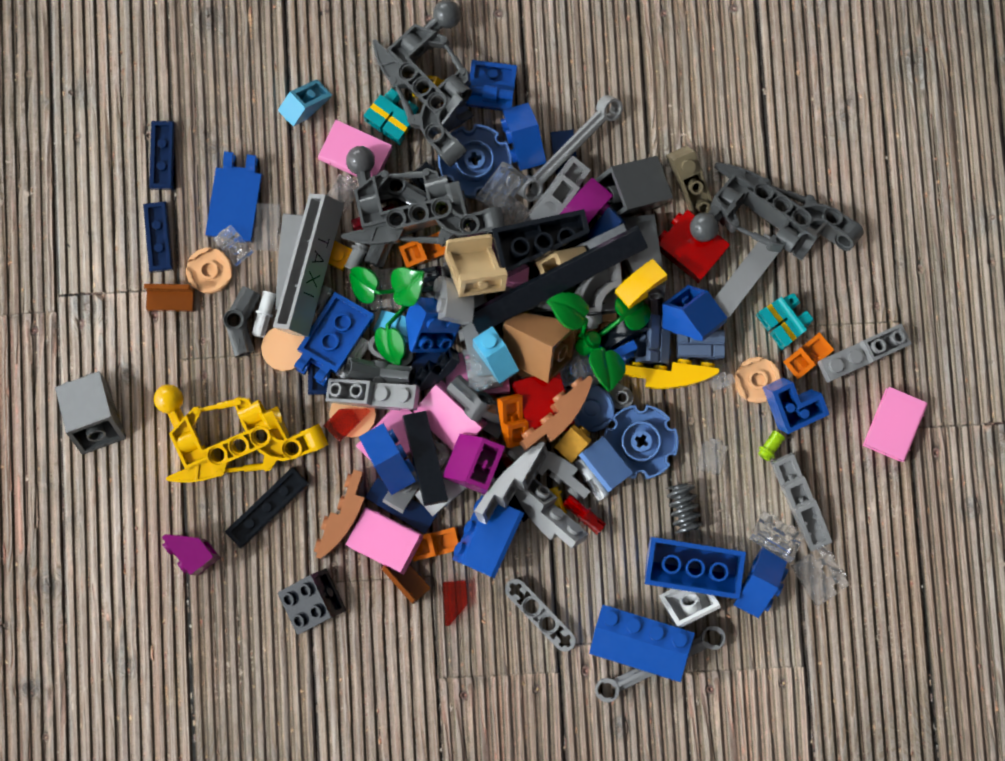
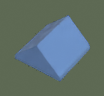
[579,436,633,492]

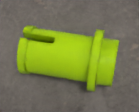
[758,430,786,461]

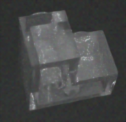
[475,162,531,225]

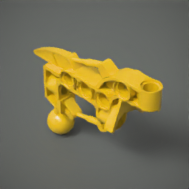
[154,384,329,482]

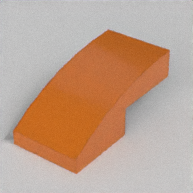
[399,231,445,268]
[783,332,834,379]
[497,394,529,448]
[413,527,460,561]

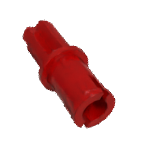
[563,495,606,535]

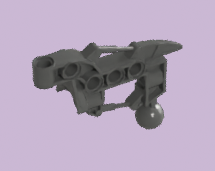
[372,0,474,167]
[341,146,505,247]
[690,162,864,261]

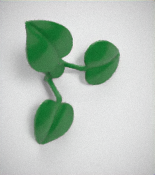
[350,266,425,365]
[546,293,651,392]

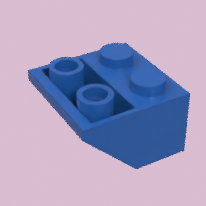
[662,285,727,341]
[405,297,461,353]

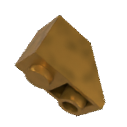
[553,424,592,464]

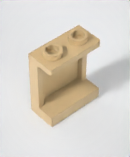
[444,234,508,297]

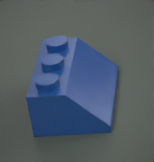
[452,495,524,579]

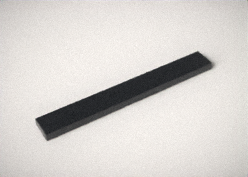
[472,226,648,334]

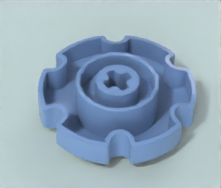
[438,124,512,199]
[604,405,679,479]

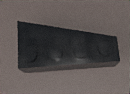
[491,209,590,278]

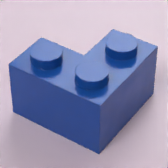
[500,102,546,171]
[762,378,830,434]
[359,423,416,495]
[733,546,789,618]

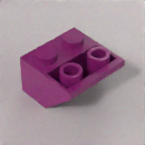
[442,434,505,495]
[161,534,221,576]

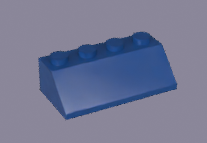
[644,537,746,599]
[589,605,695,683]

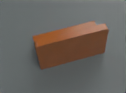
[144,284,195,312]
[381,564,431,604]

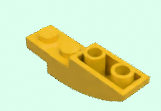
[624,359,719,390]

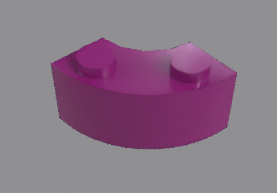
[560,178,613,226]

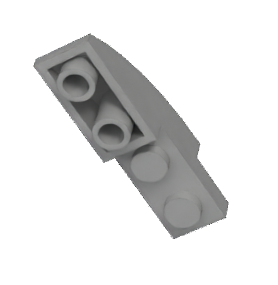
[522,156,591,222]
[817,323,912,383]
[325,378,420,411]
[506,445,591,500]
[515,478,589,548]

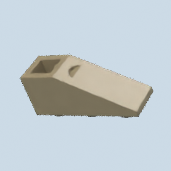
[666,146,712,216]

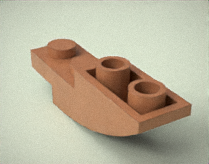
[519,376,593,450]
[314,470,366,559]

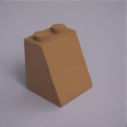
[503,313,577,383]

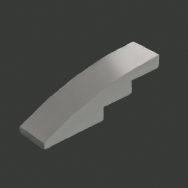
[275,213,303,310]
[714,233,779,319]
[474,441,548,524]
[771,453,832,552]

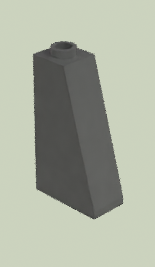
[621,214,666,300]

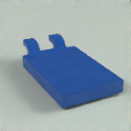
[205,151,263,243]
[294,292,375,386]

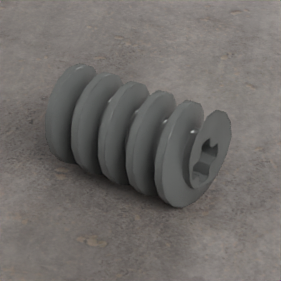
[665,483,703,534]

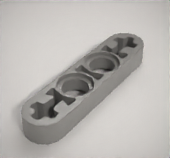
[505,579,576,652]

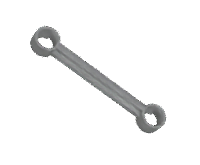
[516,95,623,202]
[595,626,726,703]

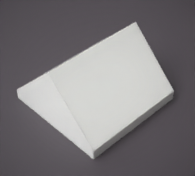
[659,589,721,628]

